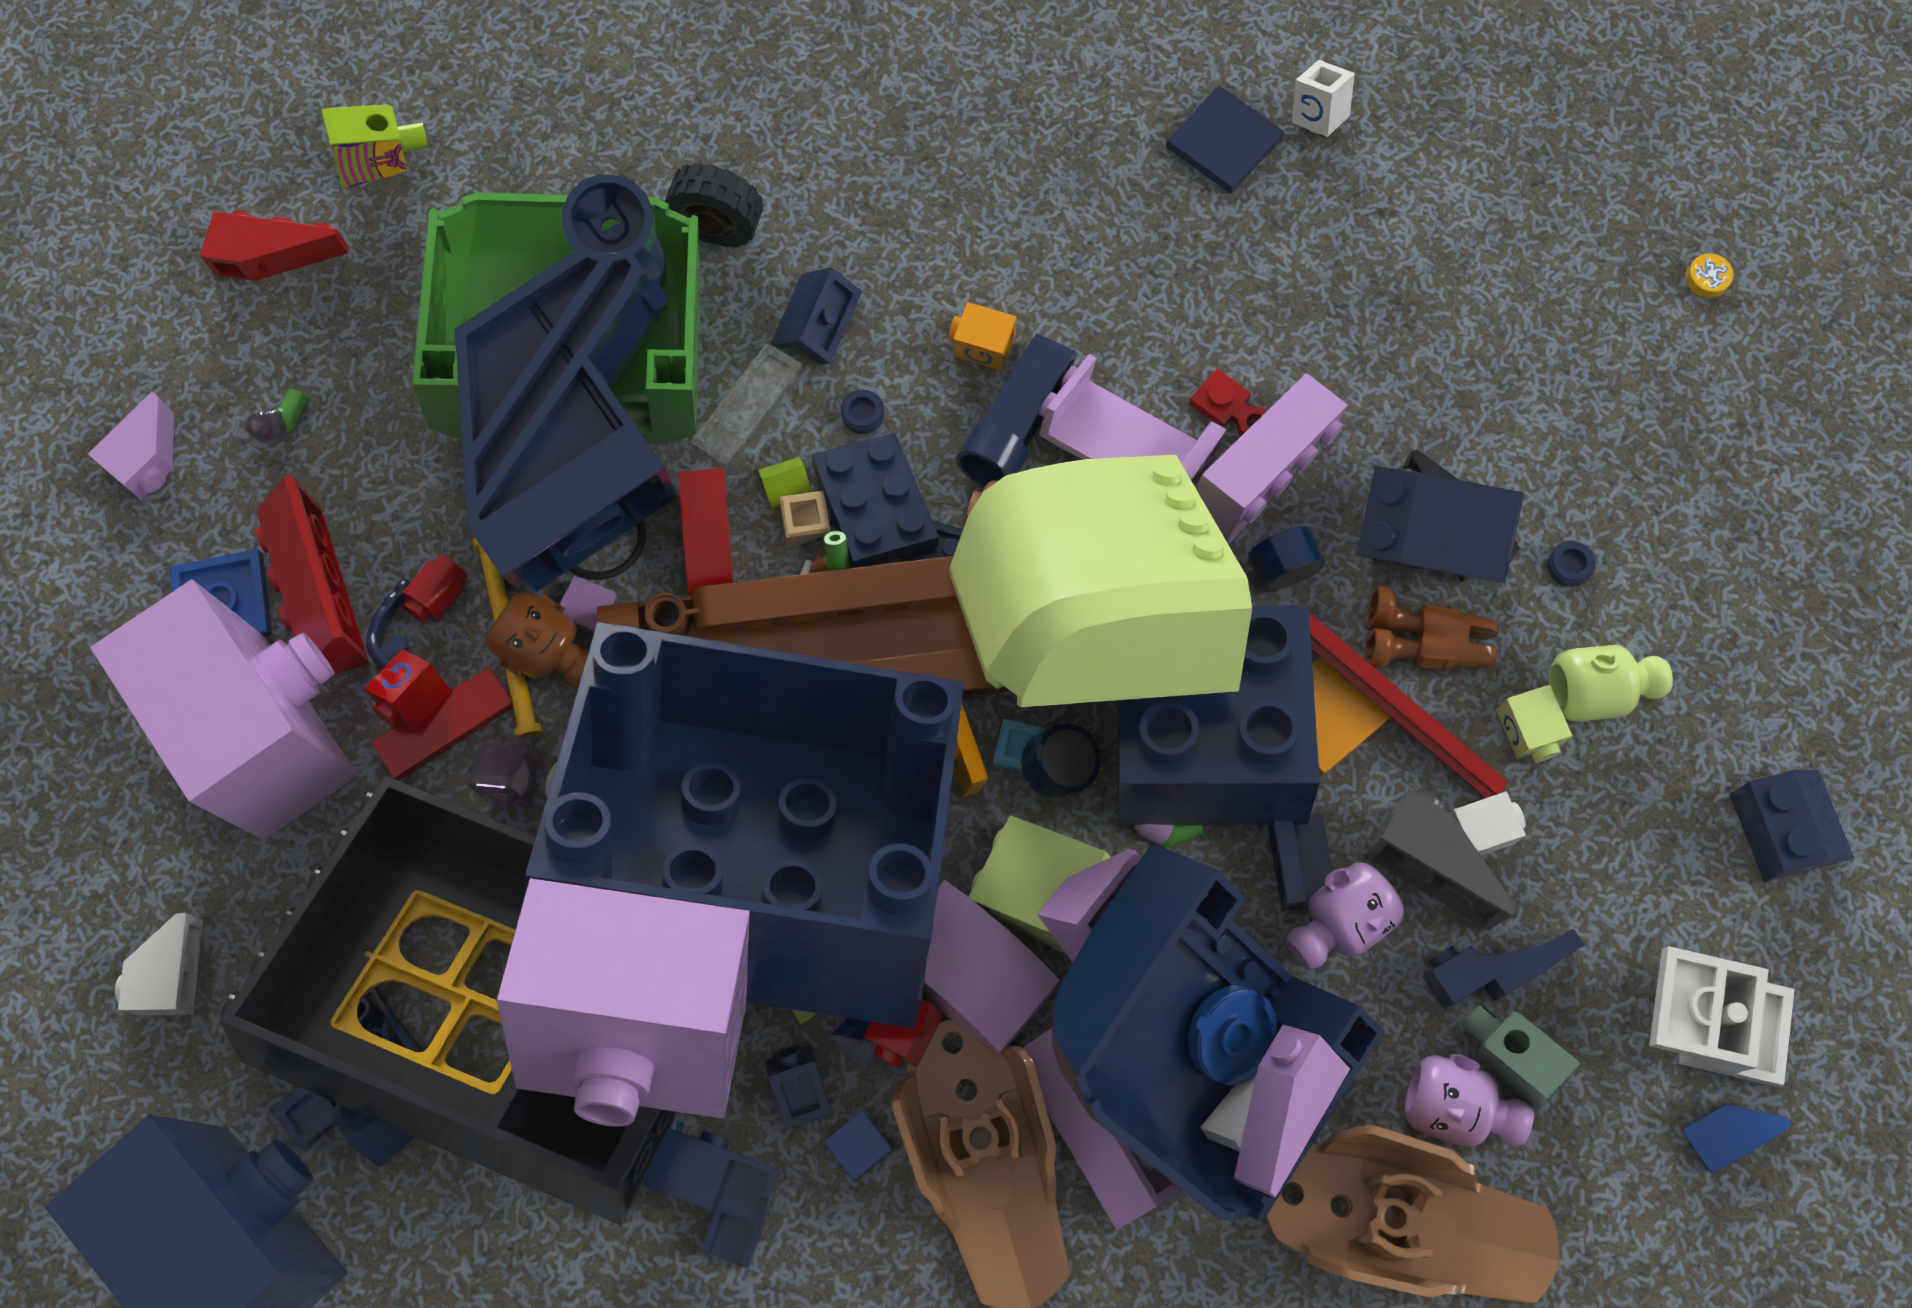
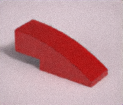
[679,468,734,596]

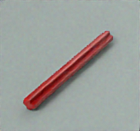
[1295,604,1507,799]

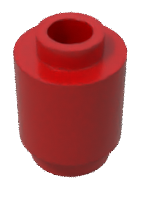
[401,555,468,623]

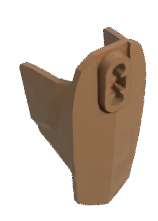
[891,1019,1070,1308]
[1265,1125,1560,1304]

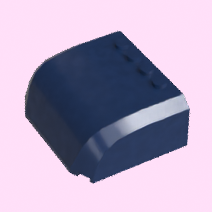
[1052,843,1385,1221]

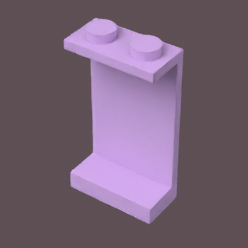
[1039,354,1227,486]

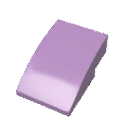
[923,880,1060,1056]

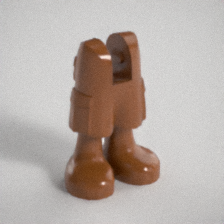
[1365,585,1498,670]

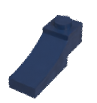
[1422,928,1585,1010]

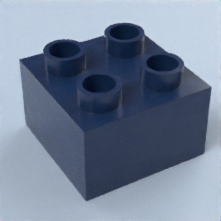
[1116,605,1320,825]

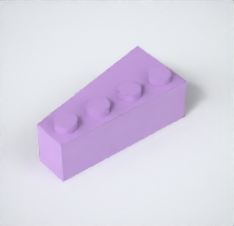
[1196,373,1348,545]

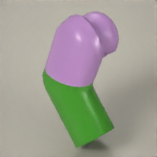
[1135,824,1204,847]

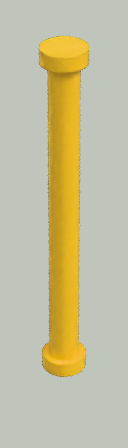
[472,538,543,741]

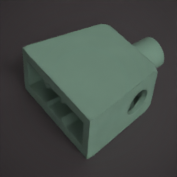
[1462,1004,1581,1117]

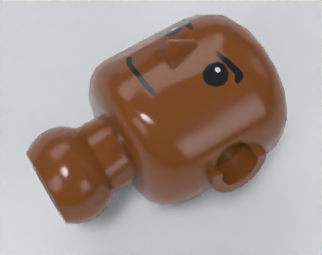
[485,591,590,689]

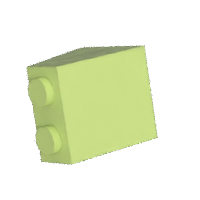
[968,815,1111,955]

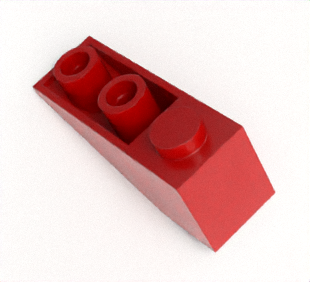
[200,211,349,281]

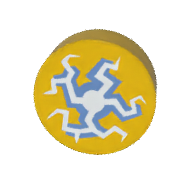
[1686,253,1734,298]

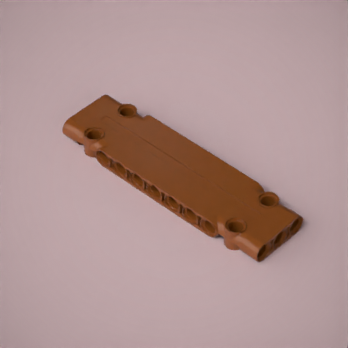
[596,556,1010,698]

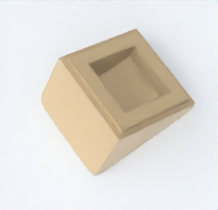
[779,491,831,548]

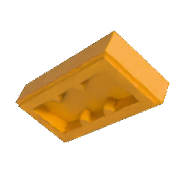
[953,703,988,797]

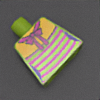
[321,104,428,189]

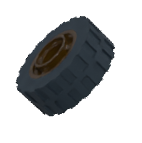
[665,163,764,248]

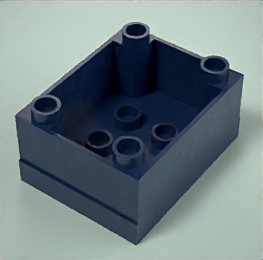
[525,622,964,1028]

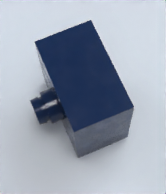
[44,1114,348,1308]

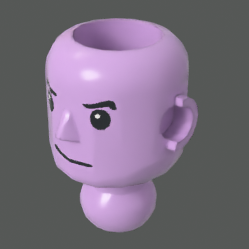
[1285,863,1404,970]
[1405,1054,1534,1148]

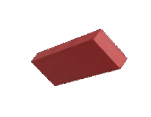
[371,666,513,781]

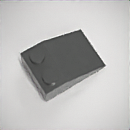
[1364,789,1517,931]

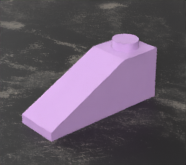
[1234,1025,1350,1198]

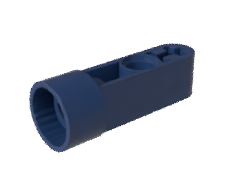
[956,333,1077,487]

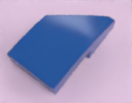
[1682,1103,1793,1174]

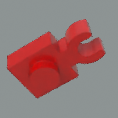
[1189,368,1267,436]

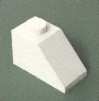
[115,913,203,1016]

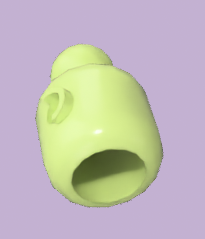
[1549,645,1673,721]

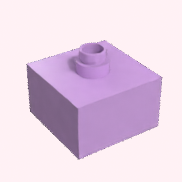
[90,579,358,840]
[497,878,750,1126]

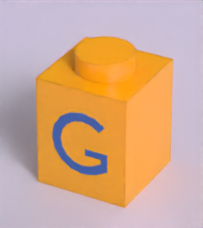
[948,302,1017,371]

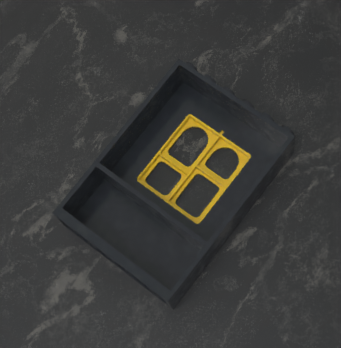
[219,776,678,1226]

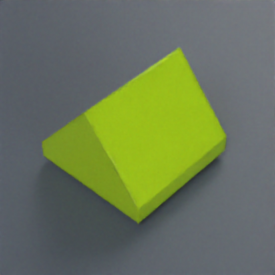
[758,457,812,510]

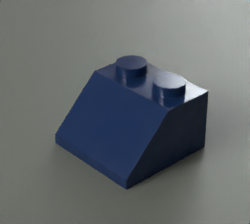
[1730,770,1854,883]

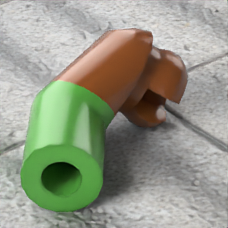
[811,531,850,573]

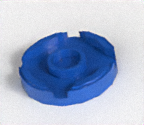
[1187,985,1278,1085]

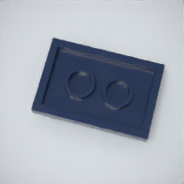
[812,432,939,568]

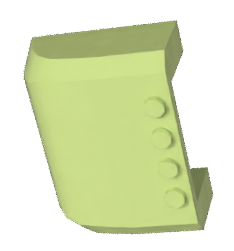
[949,455,1252,707]

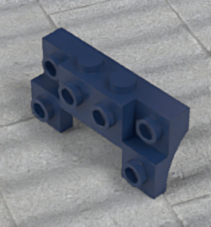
[642,1120,782,1268]

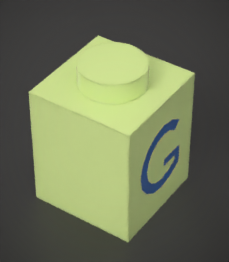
[1496,685,1572,763]

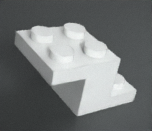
[1649,946,1795,1087]

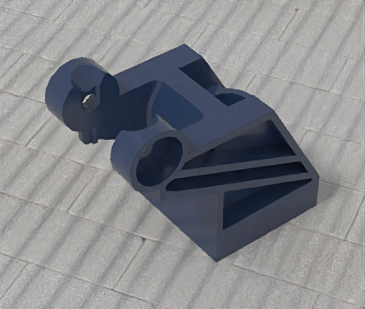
[455,174,678,594]

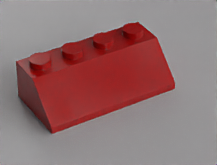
[255,474,369,675]

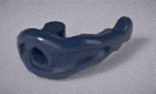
[366,579,411,671]

